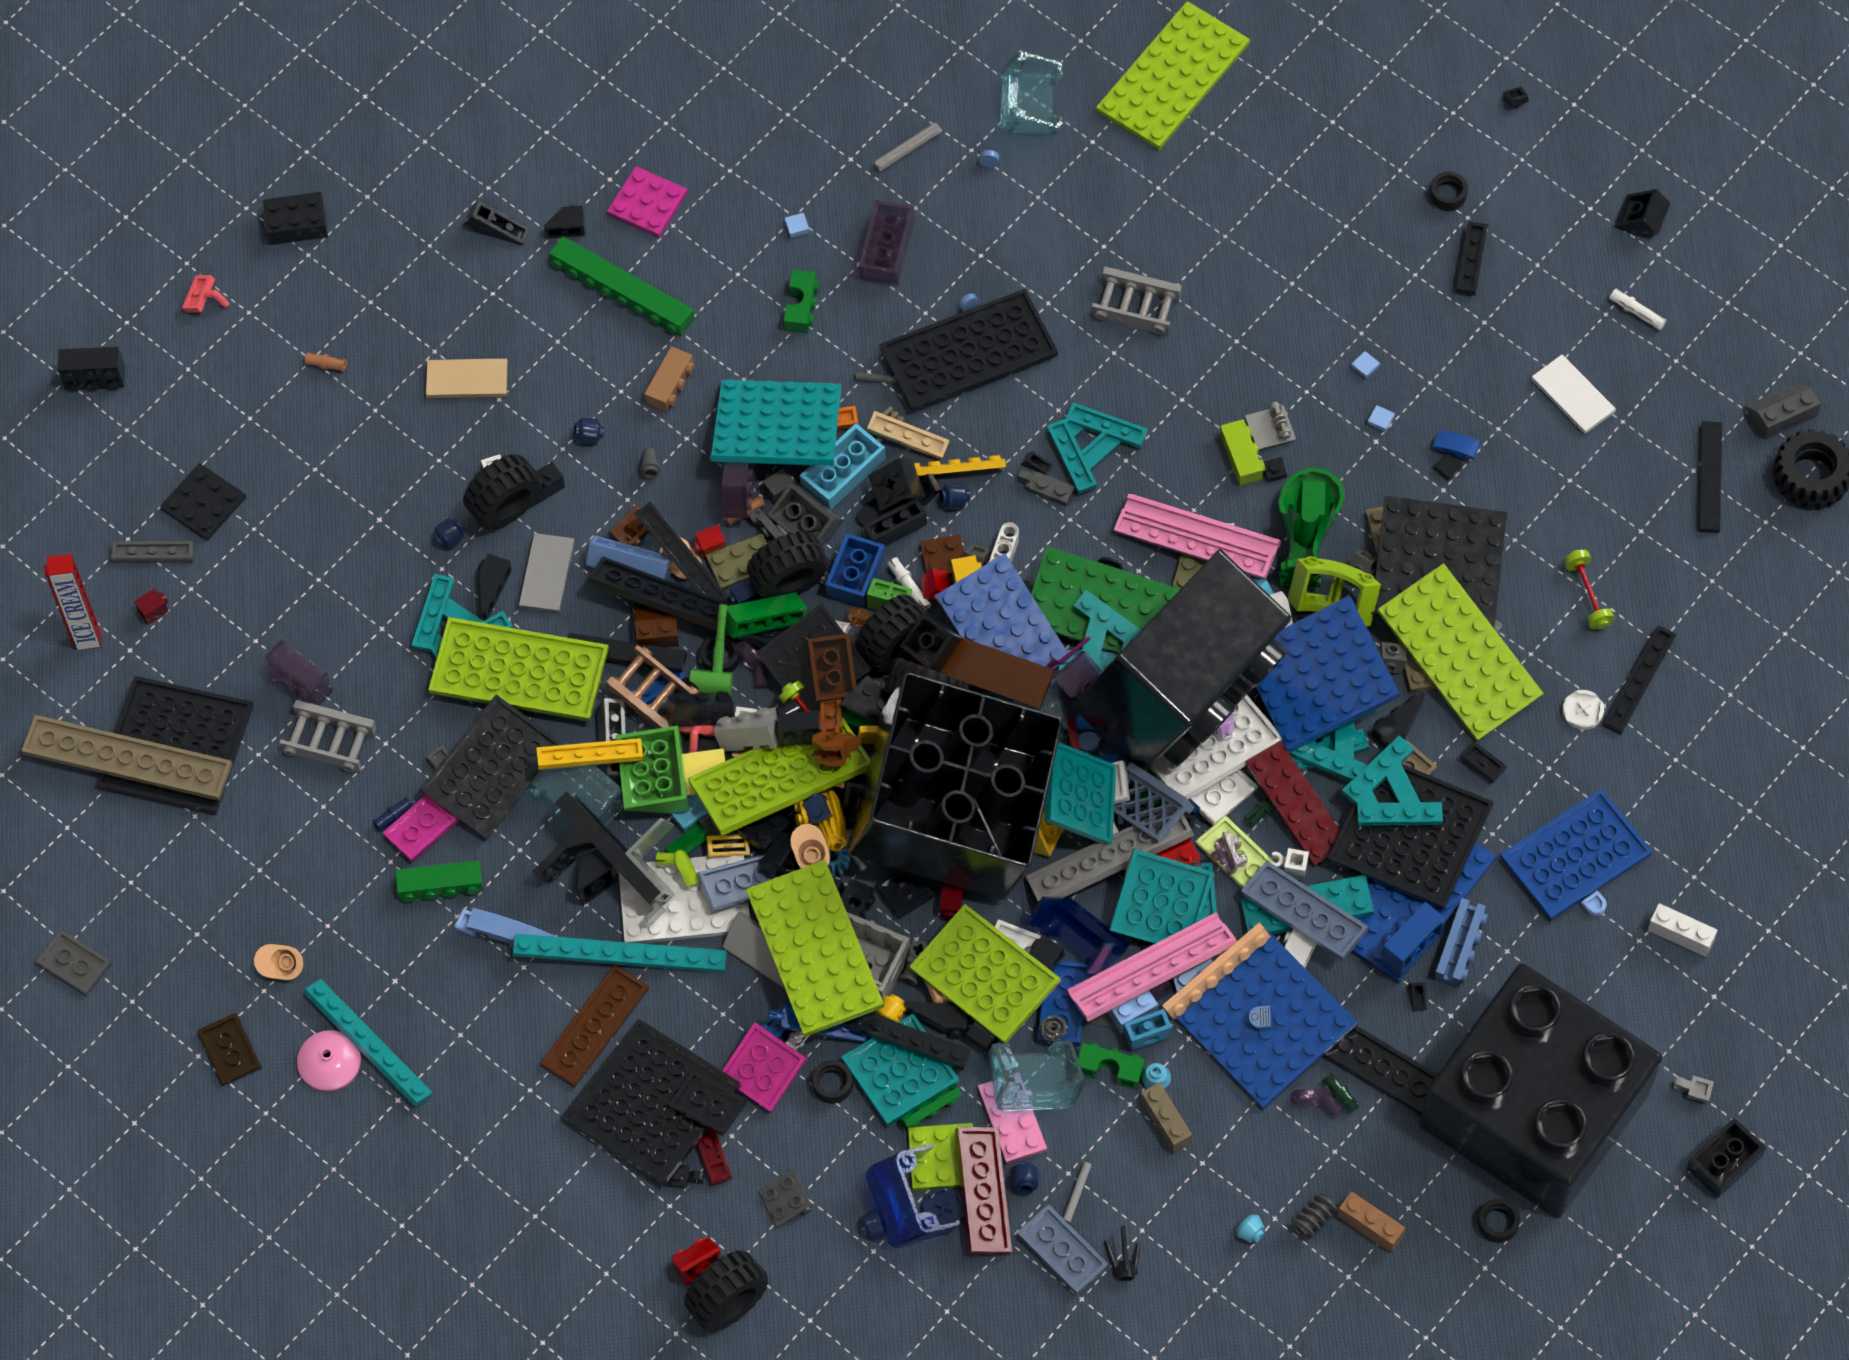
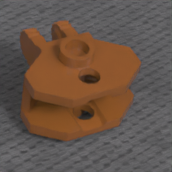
[812,731,862,766]

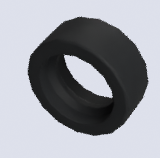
[1430,172,1468,211]
[700,635,740,672]
[812,1060,853,1104]
[1478,1199,1520,1243]

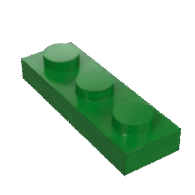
[899,1085,962,1128]

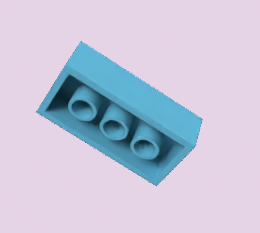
[800,423,886,510]

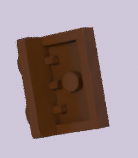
[608,504,649,546]

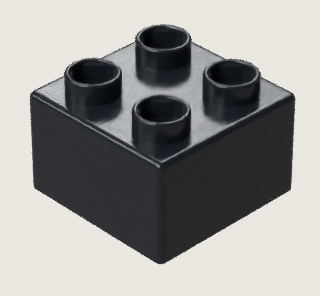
[1071,549,1291,771]
[849,672,1062,899]
[1419,963,1662,1218]

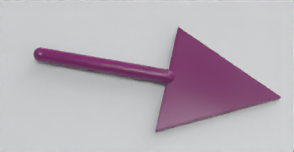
[1046,637,1091,670]

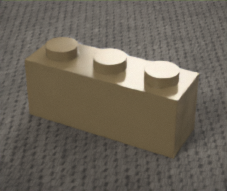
[1141,1082,1192,1154]

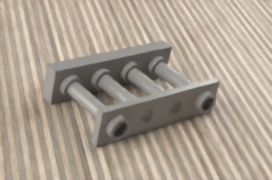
[1092,267,1182,335]
[280,700,376,772]

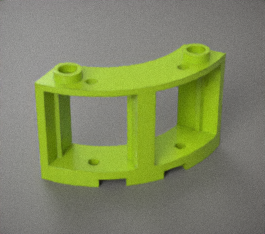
[1288,556,1381,627]

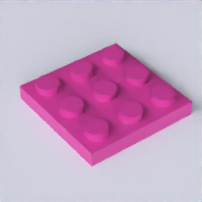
[607,166,688,238]
[722,1022,808,1112]

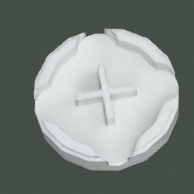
[1562,690,1604,730]

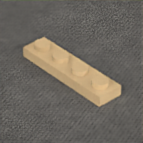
[867,411,950,460]

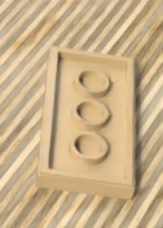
[426,359,508,398]

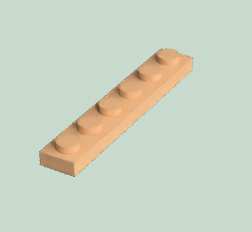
[1162,922,1271,1020]

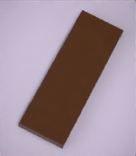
[926,637,1055,709]
[540,965,649,1088]

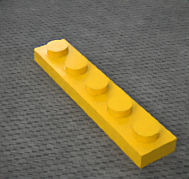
[914,455,1006,476]
[536,738,643,770]

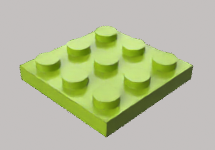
[908,1123,973,1191]

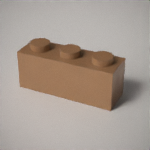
[644,346,695,412]
[1338,1191,1406,1253]

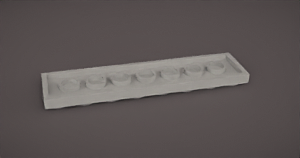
[1026,808,1194,908]

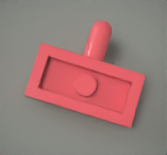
[182,275,229,313]
[678,725,715,753]

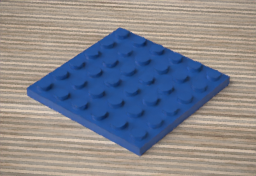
[1256,595,1401,752]
[1176,933,1358,1110]

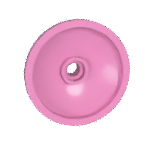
[297,1030,361,1091]

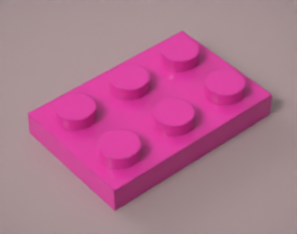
[383,795,458,863]

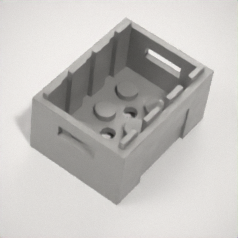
[847,912,910,1000]

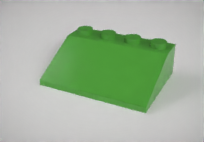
[616,725,690,813]

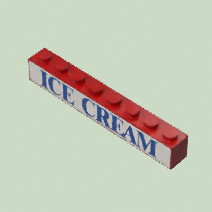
[44,554,101,650]

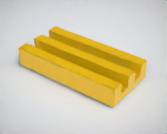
[706,835,750,857]

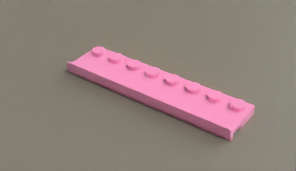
[1114,494,1281,580]
[1067,913,1237,1021]

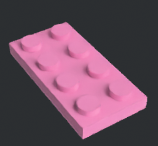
[978,1072,1047,1165]

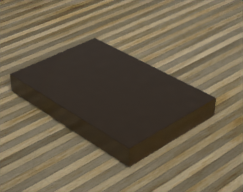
[197,1013,262,1086]

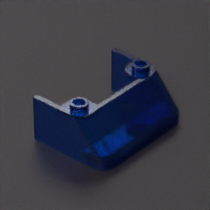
[1025,896,1129,975]
[865,1144,960,1248]

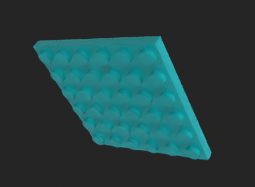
[711,379,842,466]

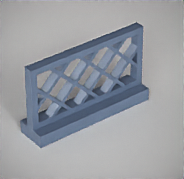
[1114,762,1195,843]

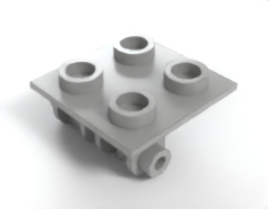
[1245,402,1296,450]

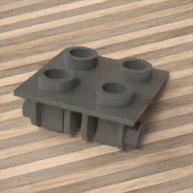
[759,1168,812,1228]

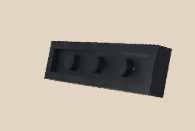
[1456,221,1488,296]

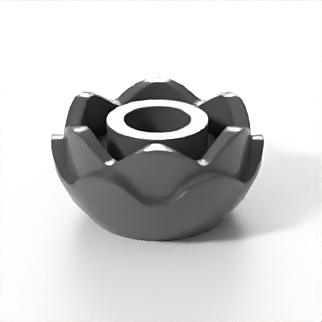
[1040,1015,1067,1041]

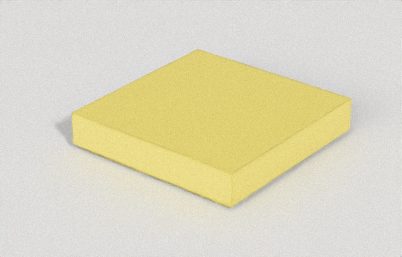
[682,748,725,796]

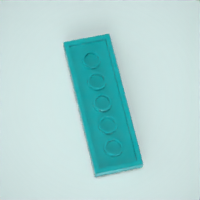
[1241,875,1374,935]

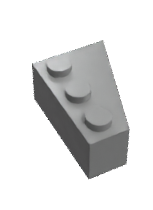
[713,707,779,752]

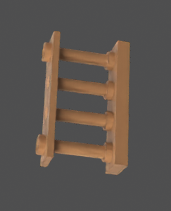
[605,645,699,729]

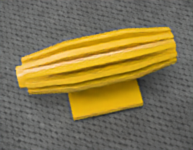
[794,787,847,851]

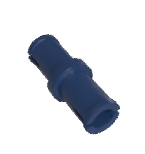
[372,797,413,831]

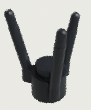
[1104,1225,1140,1281]

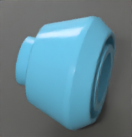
[1142,1063,1171,1089]
[1237,1214,1265,1243]

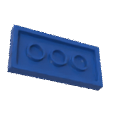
[1038,961,1091,1046]

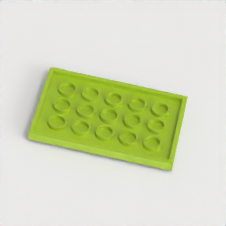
[909,904,1061,1044]

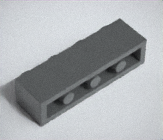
[597,698,626,786]

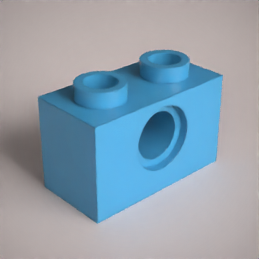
[1124,1009,1172,1051]

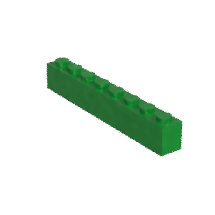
[549,236,695,337]

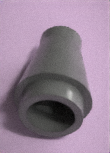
[640,448,660,479]

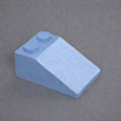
[1107,990,1158,1034]

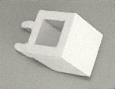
[1270,848,1309,881]

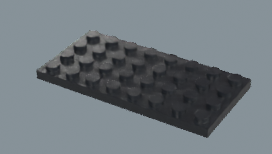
[879,289,1058,412]

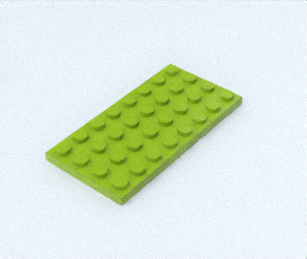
[1096,1,1250,151]
[1377,563,1544,742]
[429,617,609,722]
[688,717,870,836]
[746,860,884,1037]

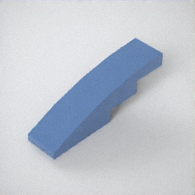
[466,908,555,947]

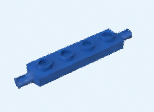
[768,1006,868,1043]

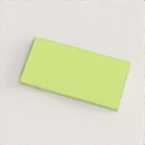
[1195,816,1284,889]

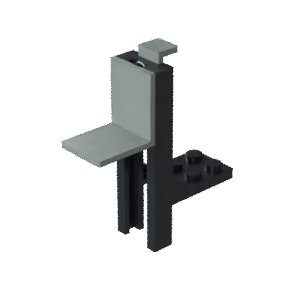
[532,791,675,924]

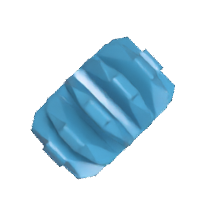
[828,848,850,878]

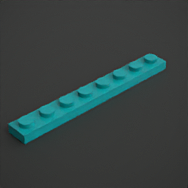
[304,979,433,1107]

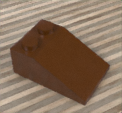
[634,602,679,648]

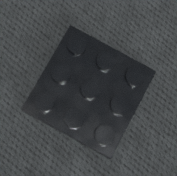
[160,463,247,541]

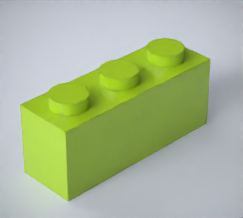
[1220,419,1265,486]

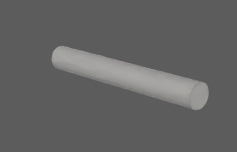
[1063,1162,1092,1224]

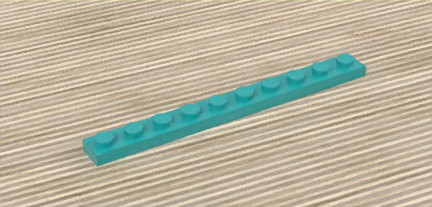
[513,934,727,973]

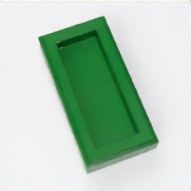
[665,823,710,854]

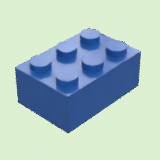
[825,533,885,608]
[1381,902,1445,978]

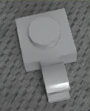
[1673,1075,1714,1104]

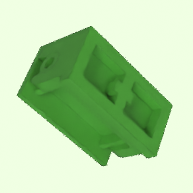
[867,578,912,610]

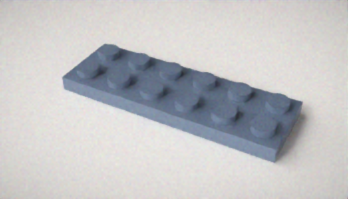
[1241,861,1369,961]

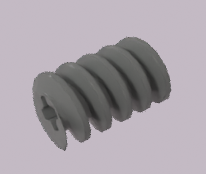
[1290,1194,1338,1240]

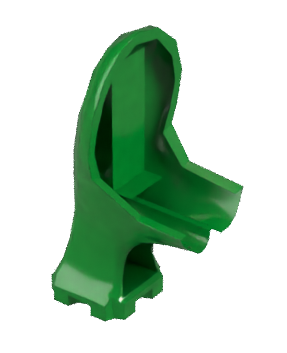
[1278,467,1345,590]

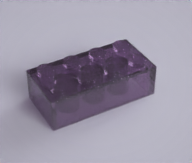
[859,200,915,285]

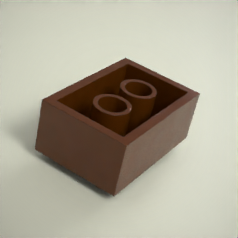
[808,633,856,701]

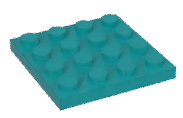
[1045,742,1117,845]
[1109,848,1214,944]
[841,1014,960,1127]

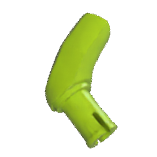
[656,849,699,888]

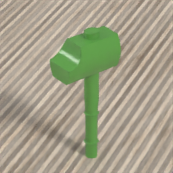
[689,604,733,697]

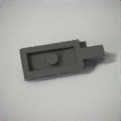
[1018,470,1075,506]
[749,507,784,540]

